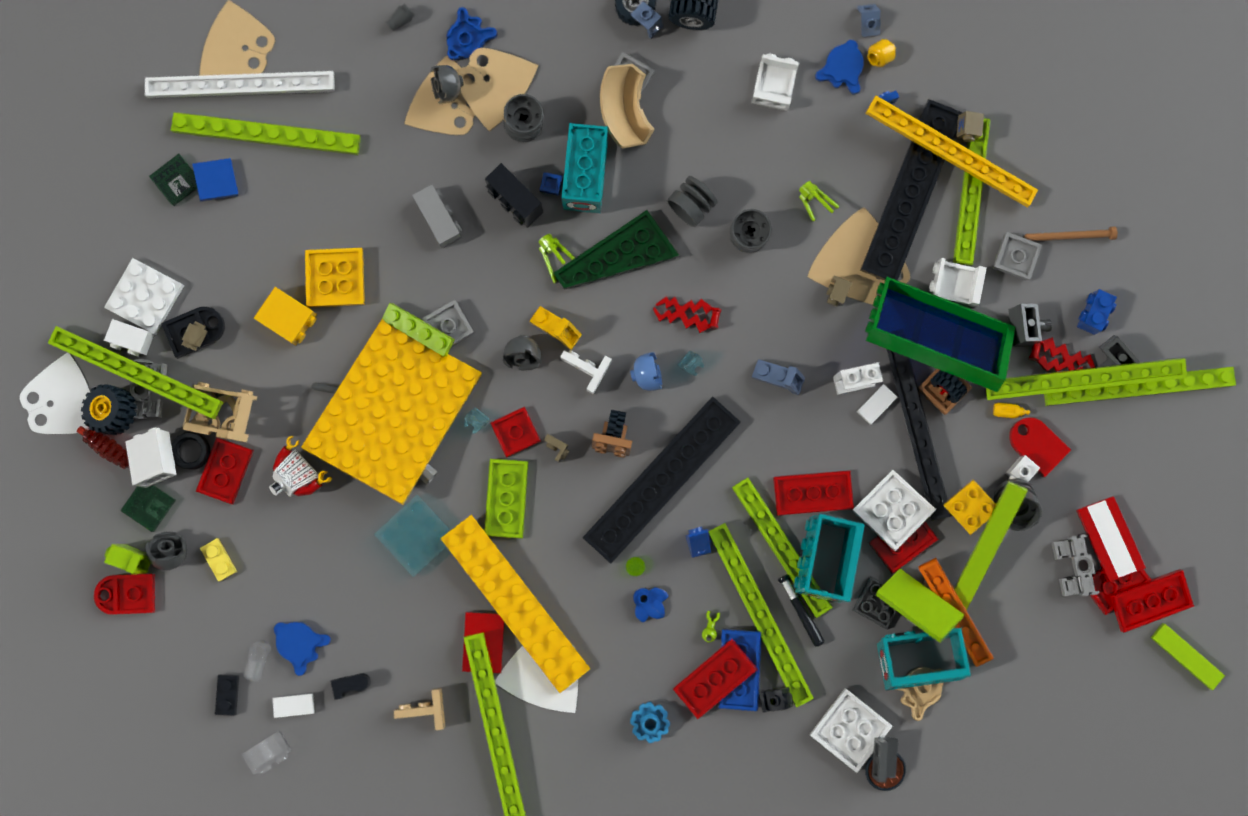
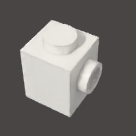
[1005,455,1040,482]

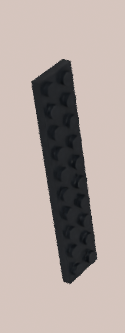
[860,99,963,281]
[582,396,741,564]

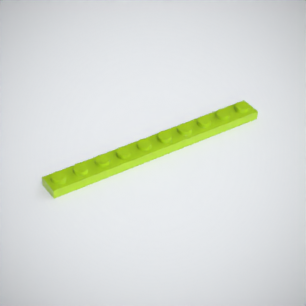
[171,112,361,155]
[48,326,223,419]
[985,358,1187,400]
[1044,367,1236,406]
[708,523,814,707]
[464,632,526,816]

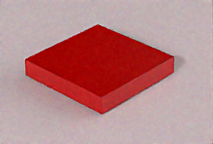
[490,407,541,458]

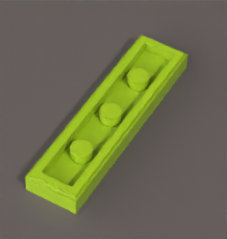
[1150,623,1225,690]

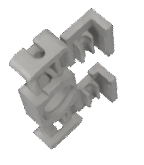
[130,359,168,420]
[1051,534,1099,596]

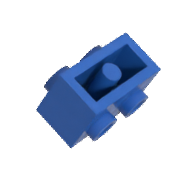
[1077,289,1117,335]

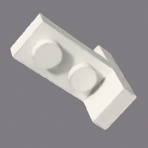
[560,350,612,395]

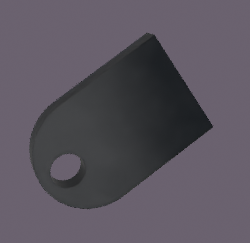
[161,307,225,359]

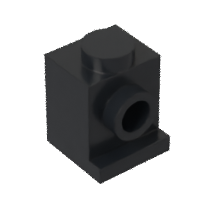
[759,687,793,713]

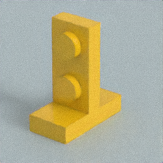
[530,306,582,350]

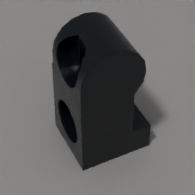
[331,673,371,700]

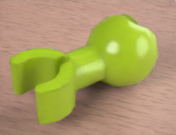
[702,611,720,642]

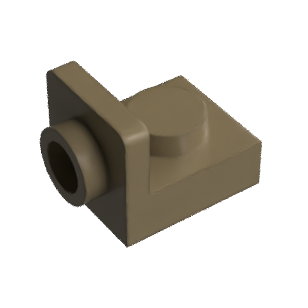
[544,434,569,462]

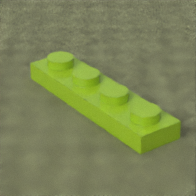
[382,303,455,356]

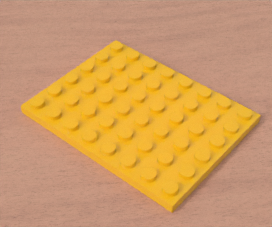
[301,319,482,505]

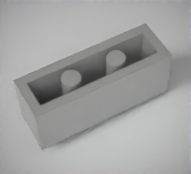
[412,185,462,248]

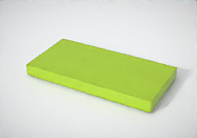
[484,459,528,538]
[876,569,964,643]

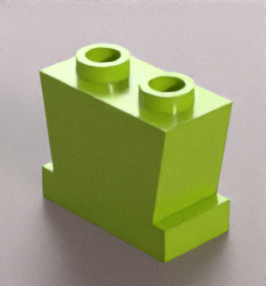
[104,544,150,574]

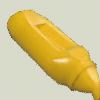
[993,402,1030,418]

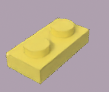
[200,538,237,582]

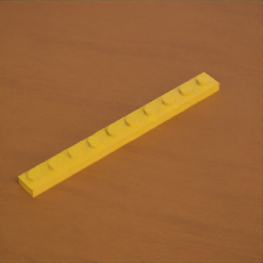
[865,96,1038,207]

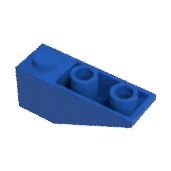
[685,527,711,558]

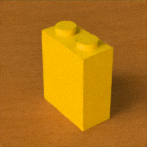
[254,287,317,346]

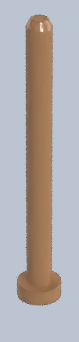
[1024,226,1117,241]

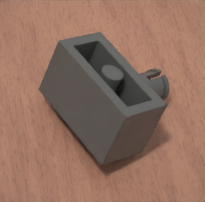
[1008,304,1053,346]
[1099,335,1141,367]

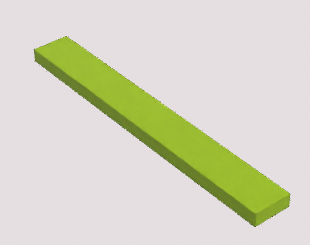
[953,118,991,266]
[732,477,833,618]
[954,481,1028,610]

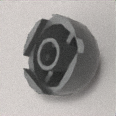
[431,65,463,104]
[503,335,541,370]
[145,532,187,570]

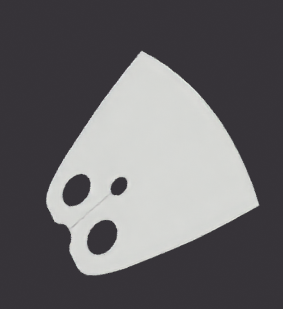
[20,353,92,434]
[495,645,578,713]

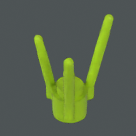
[799,181,839,221]
[538,234,575,283]

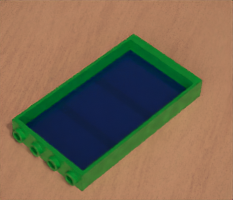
[865,277,1015,392]

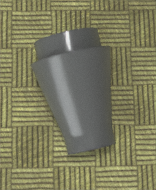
[386,4,414,31]

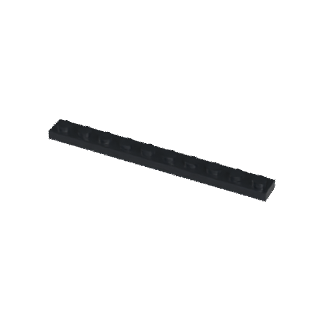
[887,330,952,521]

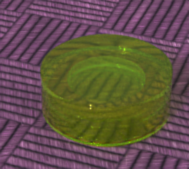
[626,557,645,576]

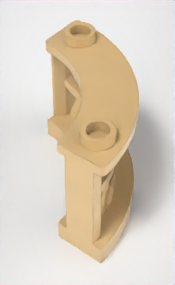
[182,382,257,442]

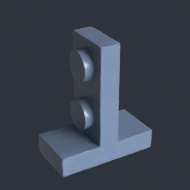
[752,359,805,395]

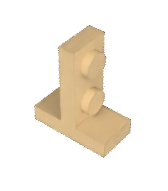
[394,688,446,730]

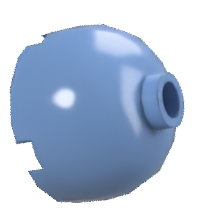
[630,352,662,391]

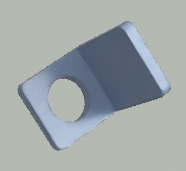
[631,2,663,39]
[857,4,880,37]

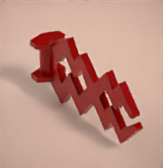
[653,296,721,333]
[1028,337,1095,372]

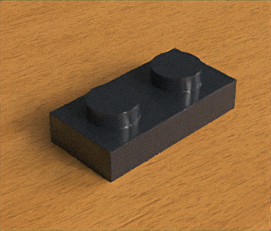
[215,674,239,716]

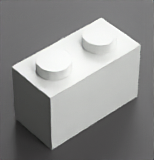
[104,319,155,357]

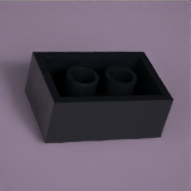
[485,163,543,228]

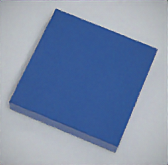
[192,158,239,202]

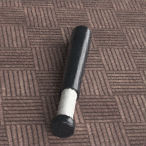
[778,574,824,647]

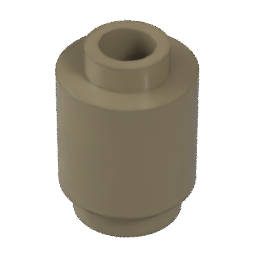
[181,321,208,351]

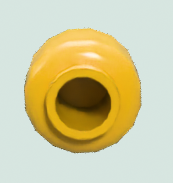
[868,39,896,67]

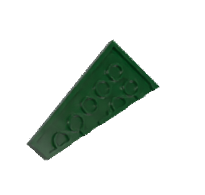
[553,210,679,290]

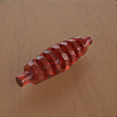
[76,426,130,469]

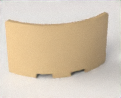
[600,64,655,149]

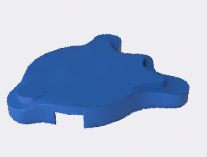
[446,7,497,61]
[815,40,864,94]
[274,622,331,676]

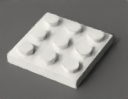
[104,258,185,335]
[853,470,936,551]
[809,688,892,773]

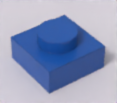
[879,91,899,104]
[540,172,562,196]

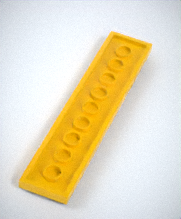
[440,515,590,693]

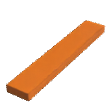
[918,558,994,667]

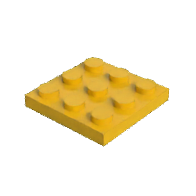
[305,248,365,307]

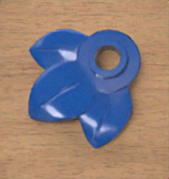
[633,587,669,622]

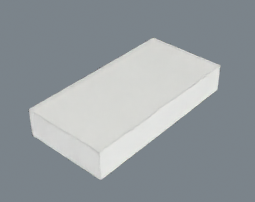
[857,384,897,425]
[273,693,315,718]

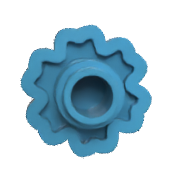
[630,701,670,743]

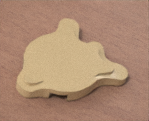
[895,667,944,721]

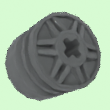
[504,94,543,142]
[667,176,718,227]
[729,209,772,253]
[994,478,1042,531]

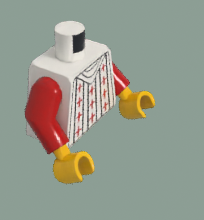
[269,436,332,497]

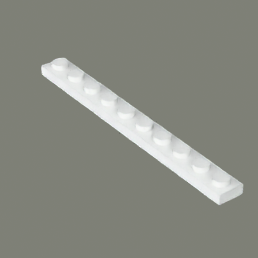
[145,71,335,98]

